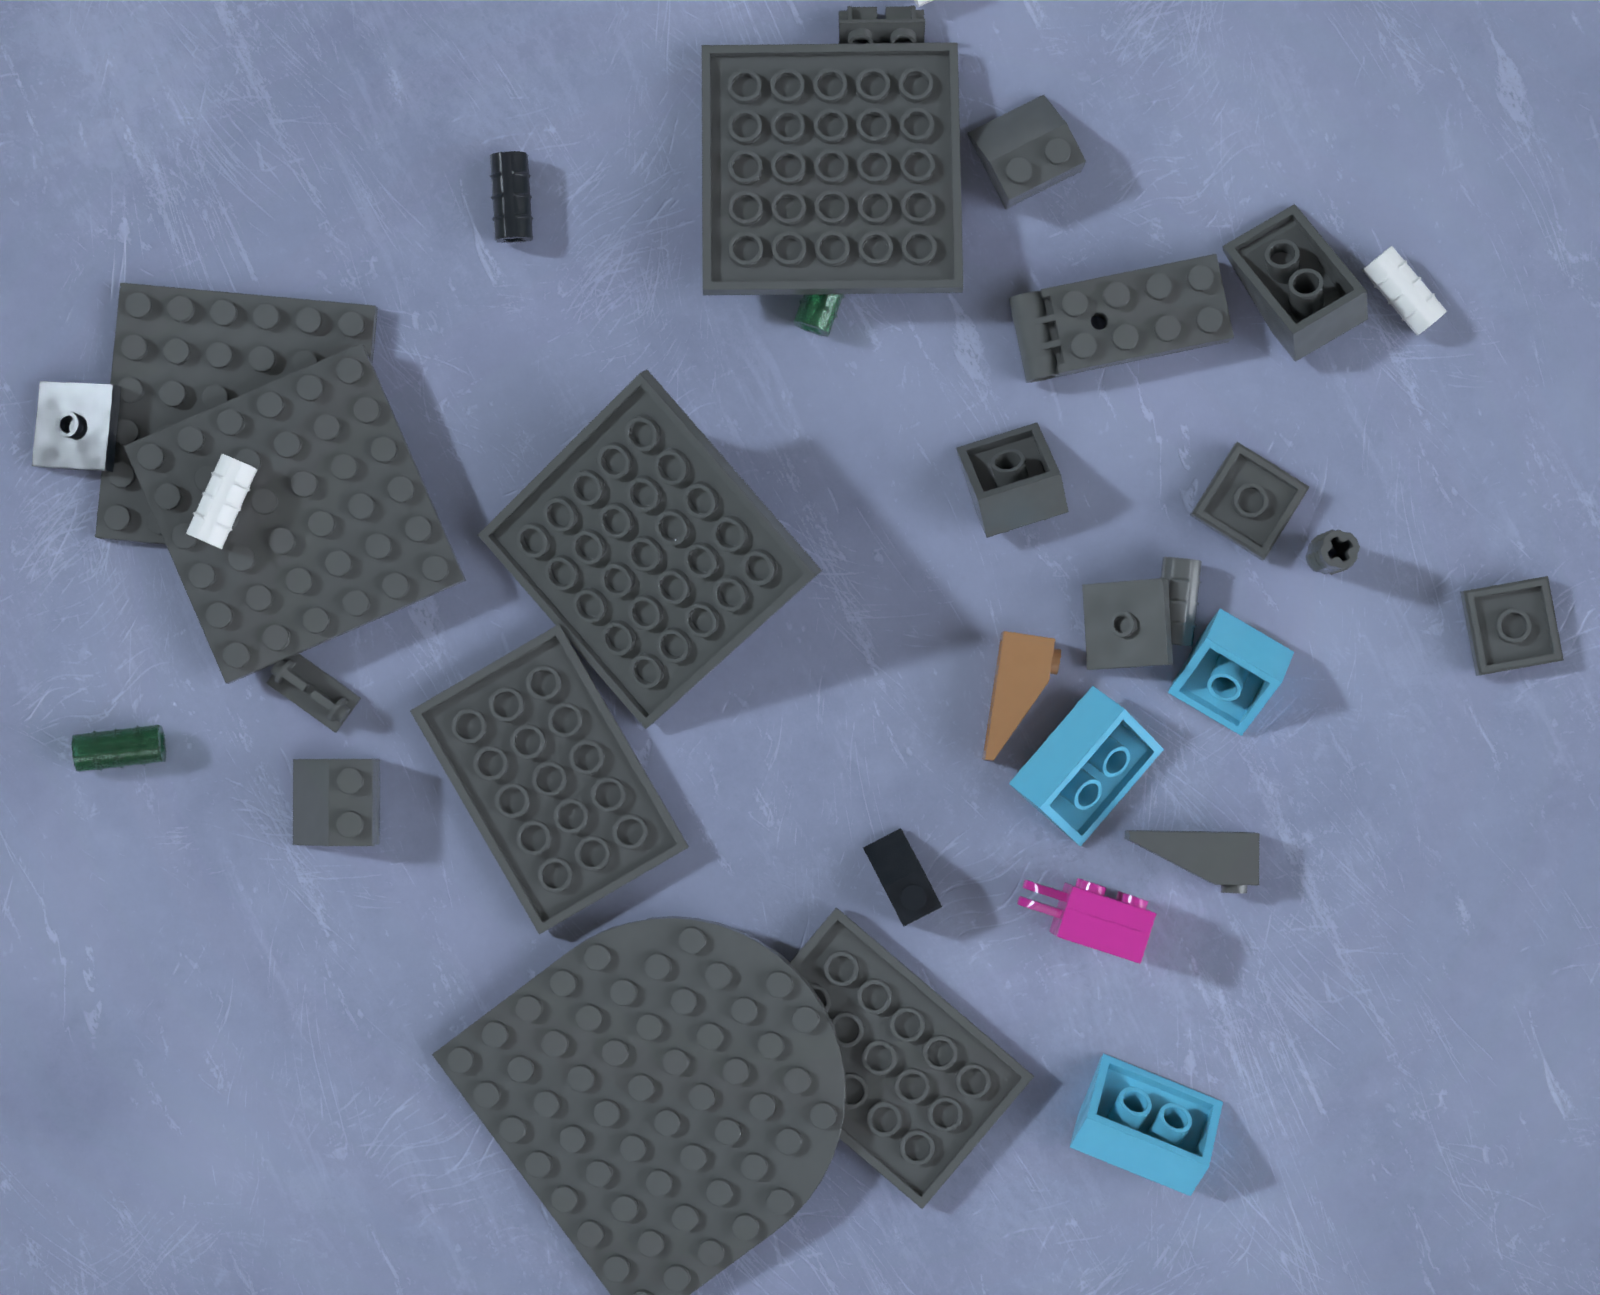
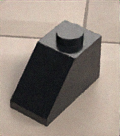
[863,828,942,927]

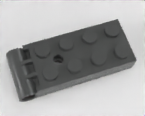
[1009,254,1234,383]

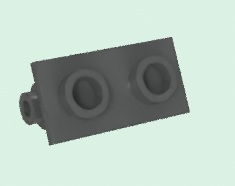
[839,5,925,44]
[267,654,361,733]

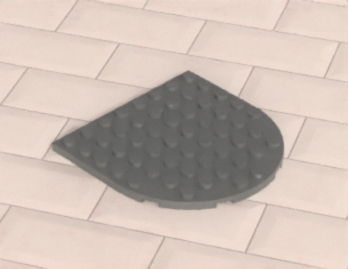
[432,916,846,1295]

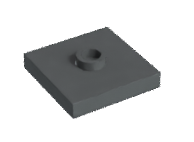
[1190,442,1310,560]
[1460,576,1564,676]
[1082,578,1173,670]

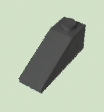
[1125,830,1260,893]

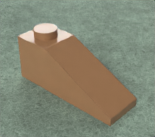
[982,631,1061,761]

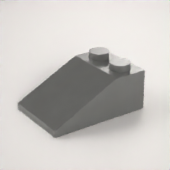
[1222,204,1368,362]

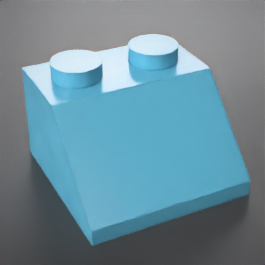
[1168,608,1294,736]

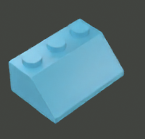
[1009,686,1164,847]
[1070,1053,1223,1196]

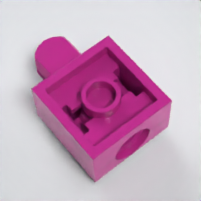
[1017,878,1157,964]

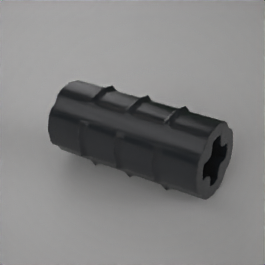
[489,151,534,243]

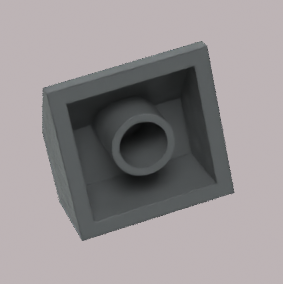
[967,95,1086,210]
[956,423,1069,538]
[293,759,380,846]

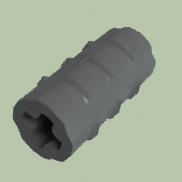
[1306,529,1360,575]
[1159,557,1202,646]

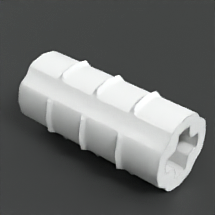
[1362,246,1447,335]
[186,454,257,549]

